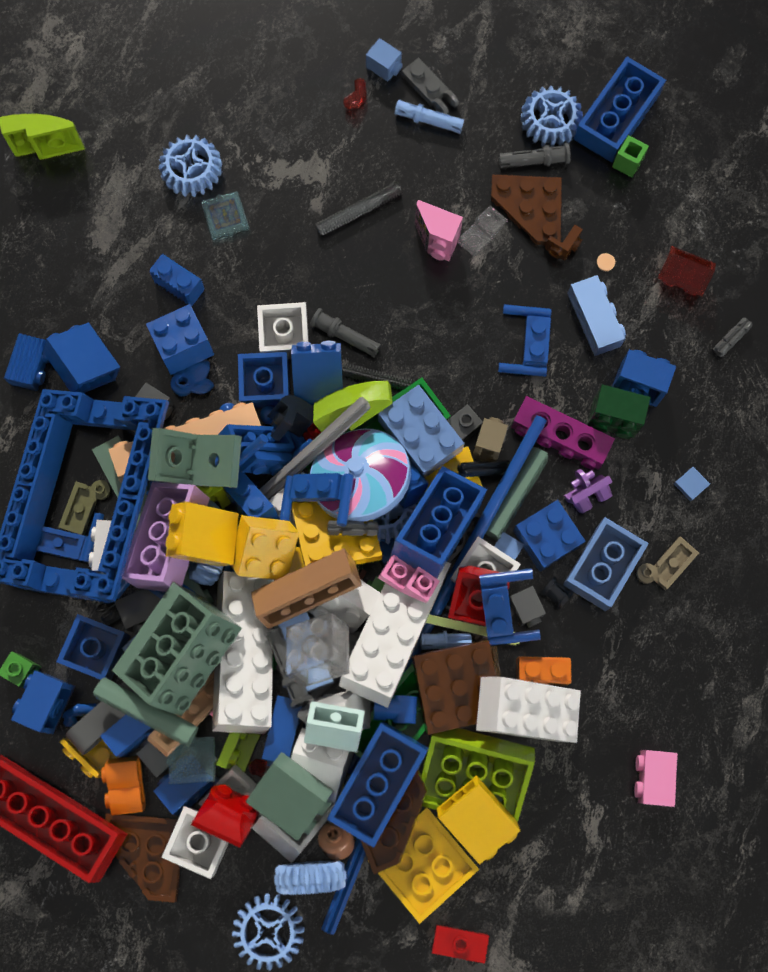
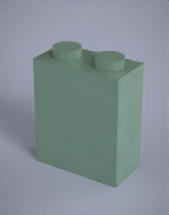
[246,752,333,841]

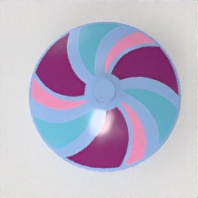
[310,429,411,522]

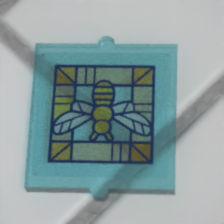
[201,191,250,240]

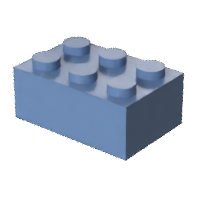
[378,385,465,478]
[563,517,649,611]

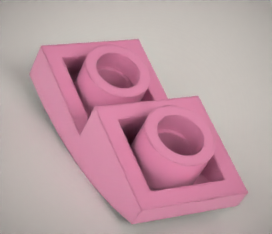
[378,555,440,603]

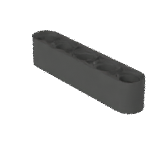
[65,682,137,755]

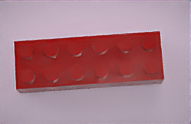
[0,754,128,883]

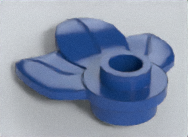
[171,360,214,396]

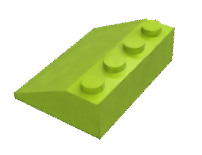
[421,728,535,823]

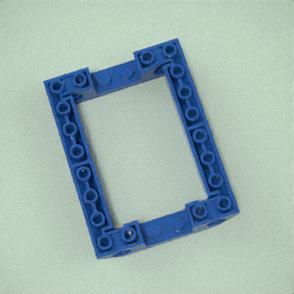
[0,389,169,603]

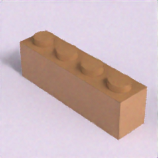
[251,548,362,629]

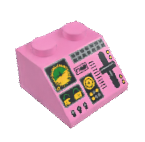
[415,200,463,261]

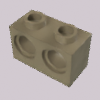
[472,417,508,461]

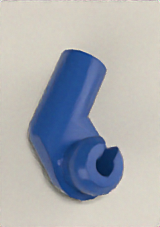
[62,703,99,727]

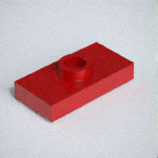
[432,925,489,964]

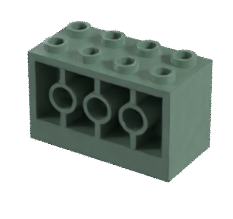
[112,582,242,716]

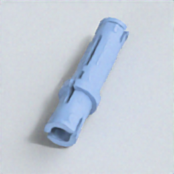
[395,100,464,134]

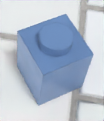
[366,38,402,81]

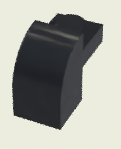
[267,395,314,442]

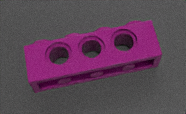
[511,396,615,470]

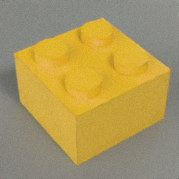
[231,515,299,580]

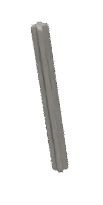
[259,397,370,500]

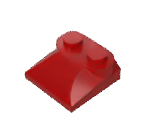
[448,566,510,626]
[191,784,260,848]

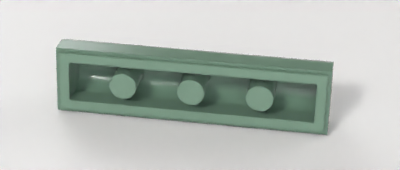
[486,447,548,541]
[93,677,198,747]

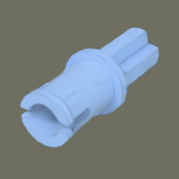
[420,631,472,650]

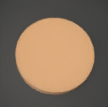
[597,253,615,271]

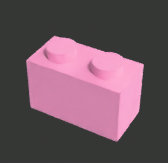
[634,750,677,807]

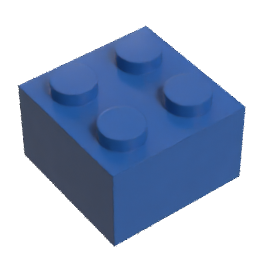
[146,304,214,375]
[612,349,676,407]
[238,352,290,409]
[513,500,586,572]
[56,614,131,680]
[11,671,75,734]

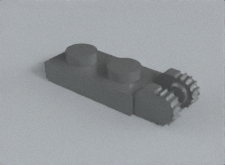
[402,58,459,114]

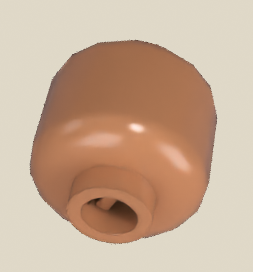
[318,822,355,861]

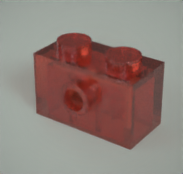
[658,246,716,296]

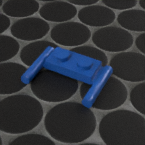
[498,304,551,377]
[239,434,313,476]
[279,473,354,526]
[36,513,105,563]
[479,569,541,646]

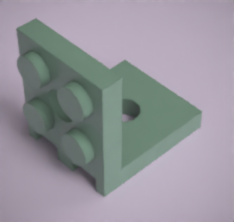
[148,428,242,488]

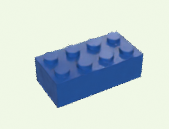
[574,57,666,163]
[391,466,487,579]
[327,721,429,848]

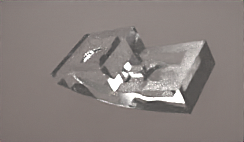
[457,206,508,257]

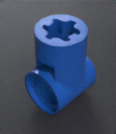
[374,695,417,724]

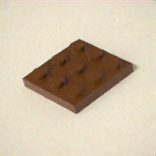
[412,640,496,735]

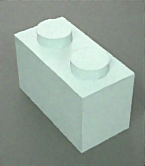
[304,701,365,752]

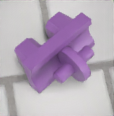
[564,469,612,513]

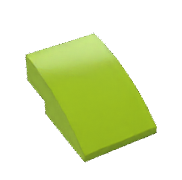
[0,114,85,160]
[313,381,393,433]

